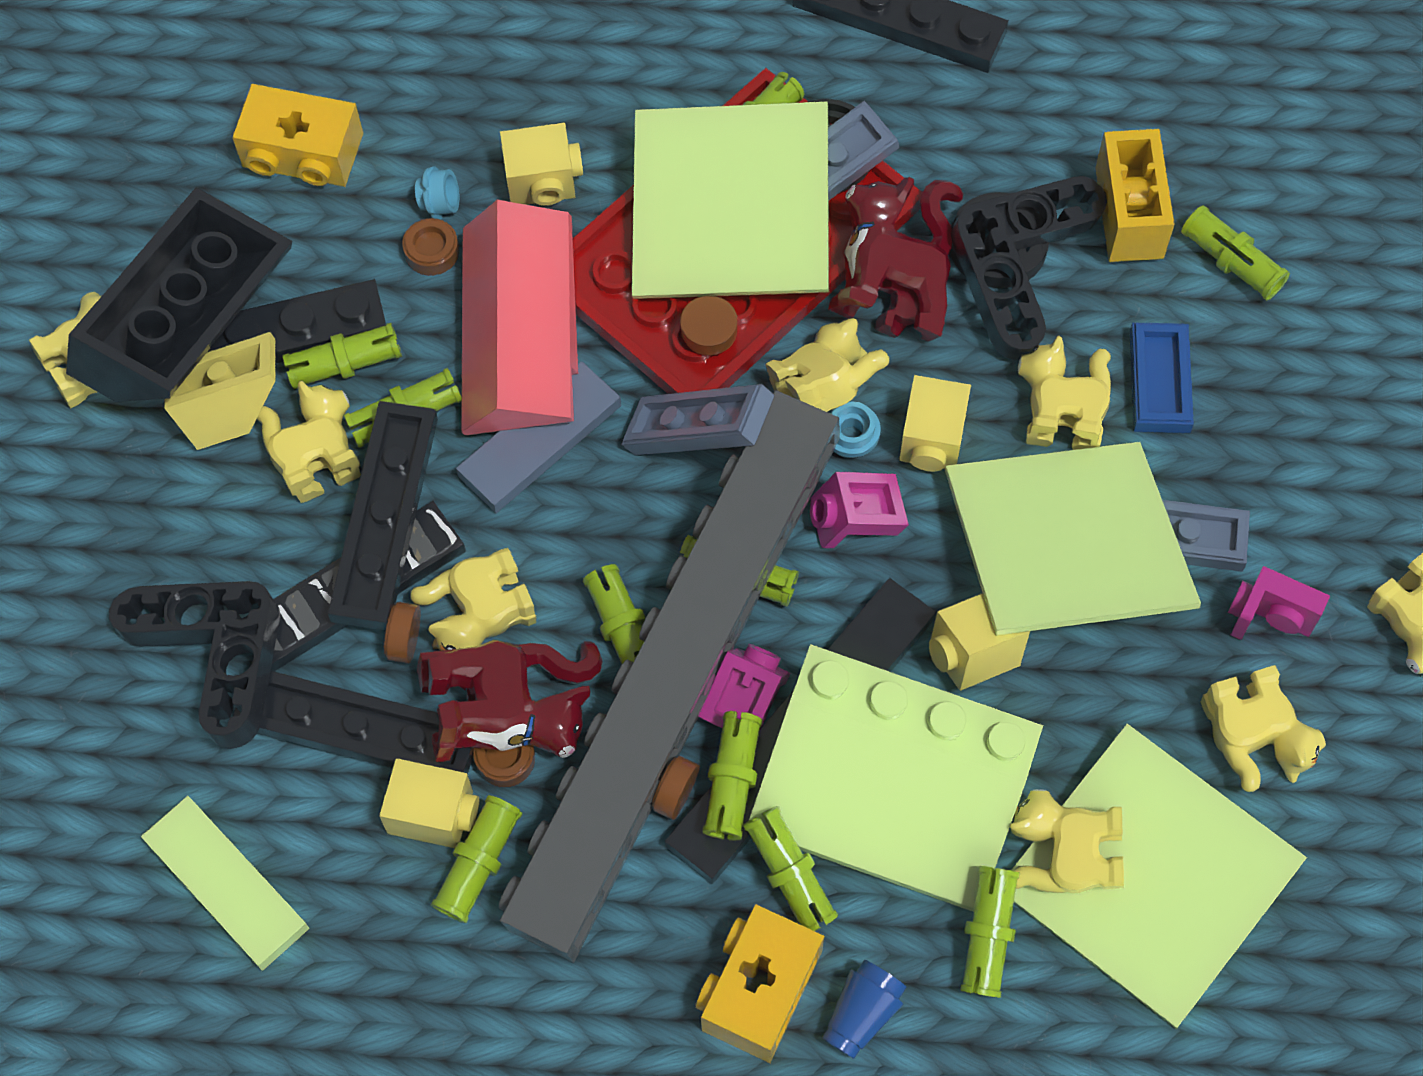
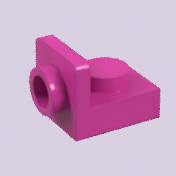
[810,472,909,548]
[1228,566,1330,640]
[699,644,790,730]

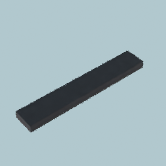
[665,578,936,884]

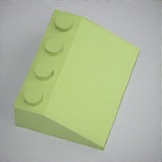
[749,644,1043,912]

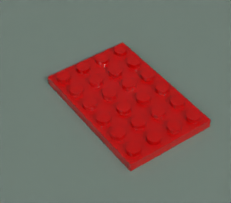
[573,68,923,394]

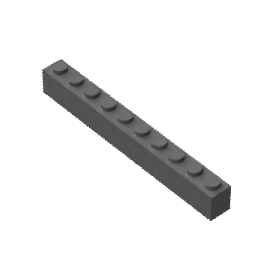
[499,390,840,963]

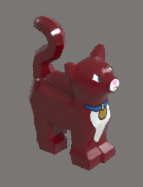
[828,177,963,342]
[417,640,603,762]

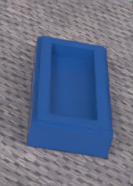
[1129,322,1194,433]

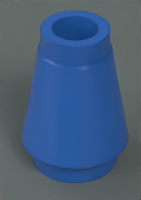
[822,959,907,1059]

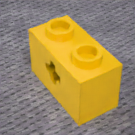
[232,84,364,187]
[1095,129,1175,262]
[695,904,824,1063]

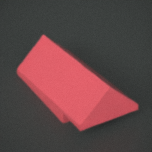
[462,200,578,436]

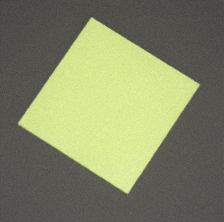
[632,102,829,299]
[945,442,1201,636]
[1011,724,1307,1029]

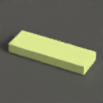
[141,796,310,971]

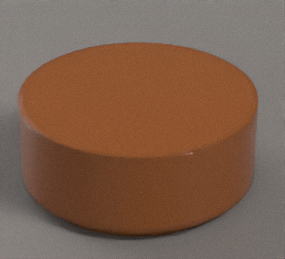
[402,218,459,276]
[681,296,737,355]
[384,602,421,664]
[474,744,535,787]
[652,756,700,820]

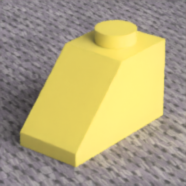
[164,332,275,450]

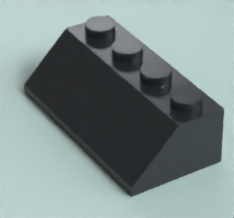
[66,187,293,402]

